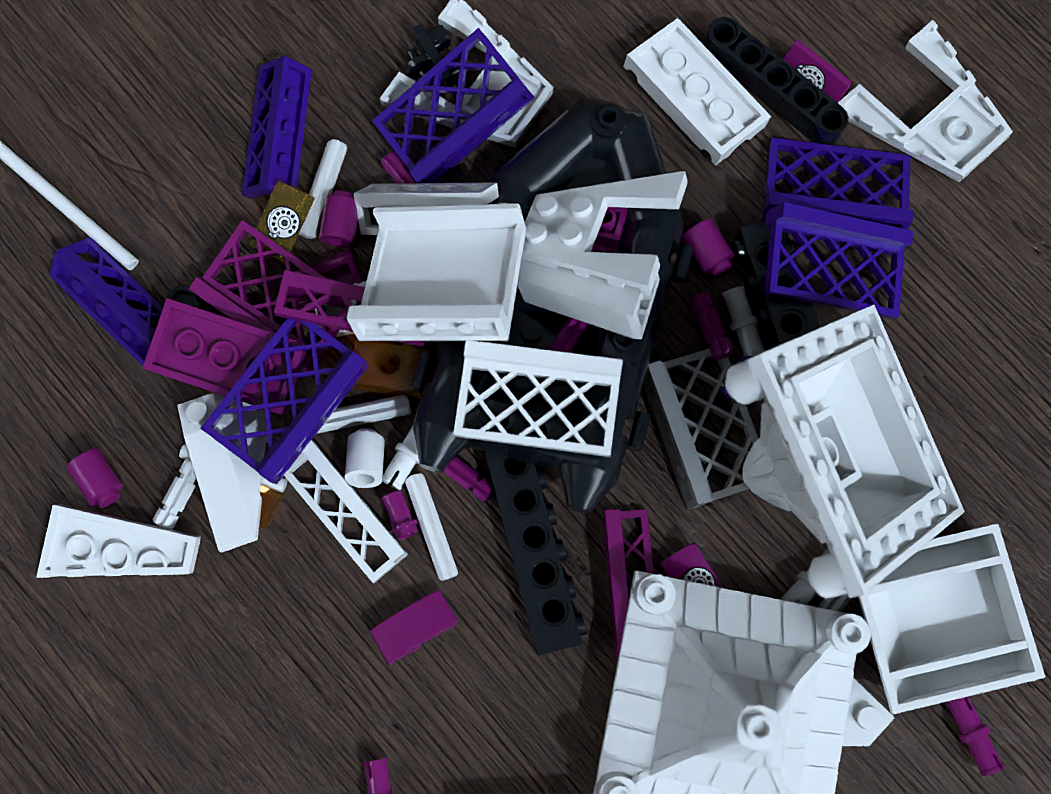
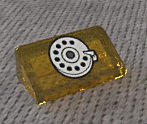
[248,181,315,262]

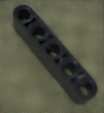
[704,17,849,145]

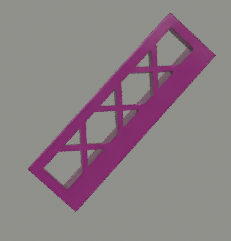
[274,270,424,347]
[602,509,654,664]

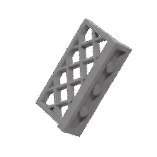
[643,349,759,510]

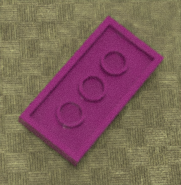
[143,298,307,415]

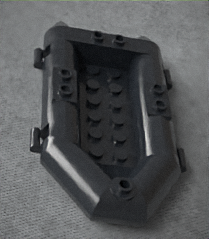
[410,98,693,513]

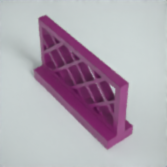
[189,220,348,371]

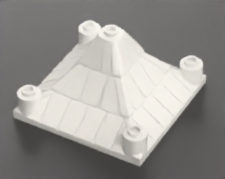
[725,305,965,598]
[593,570,871,794]

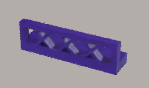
[241,56,312,202]
[49,237,163,366]

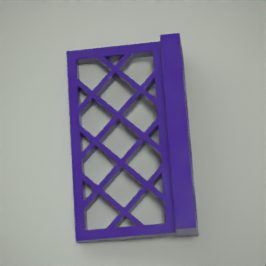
[372,28,535,184]
[761,137,913,229]
[765,202,913,319]
[200,309,369,485]

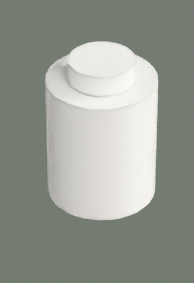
[345,428,385,488]

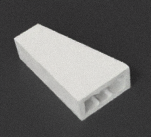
[517,253,660,339]

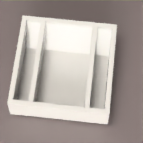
[858,524,1045,714]

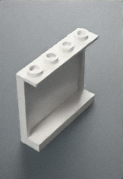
[347,203,526,341]

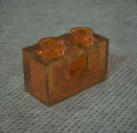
[352,340,429,399]

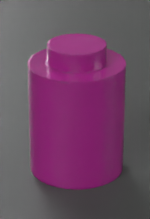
[319,191,358,248]
[681,219,734,277]
[66,449,123,508]

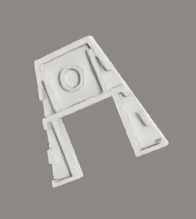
[380,0,553,148]
[838,20,1013,182]
[521,171,688,295]

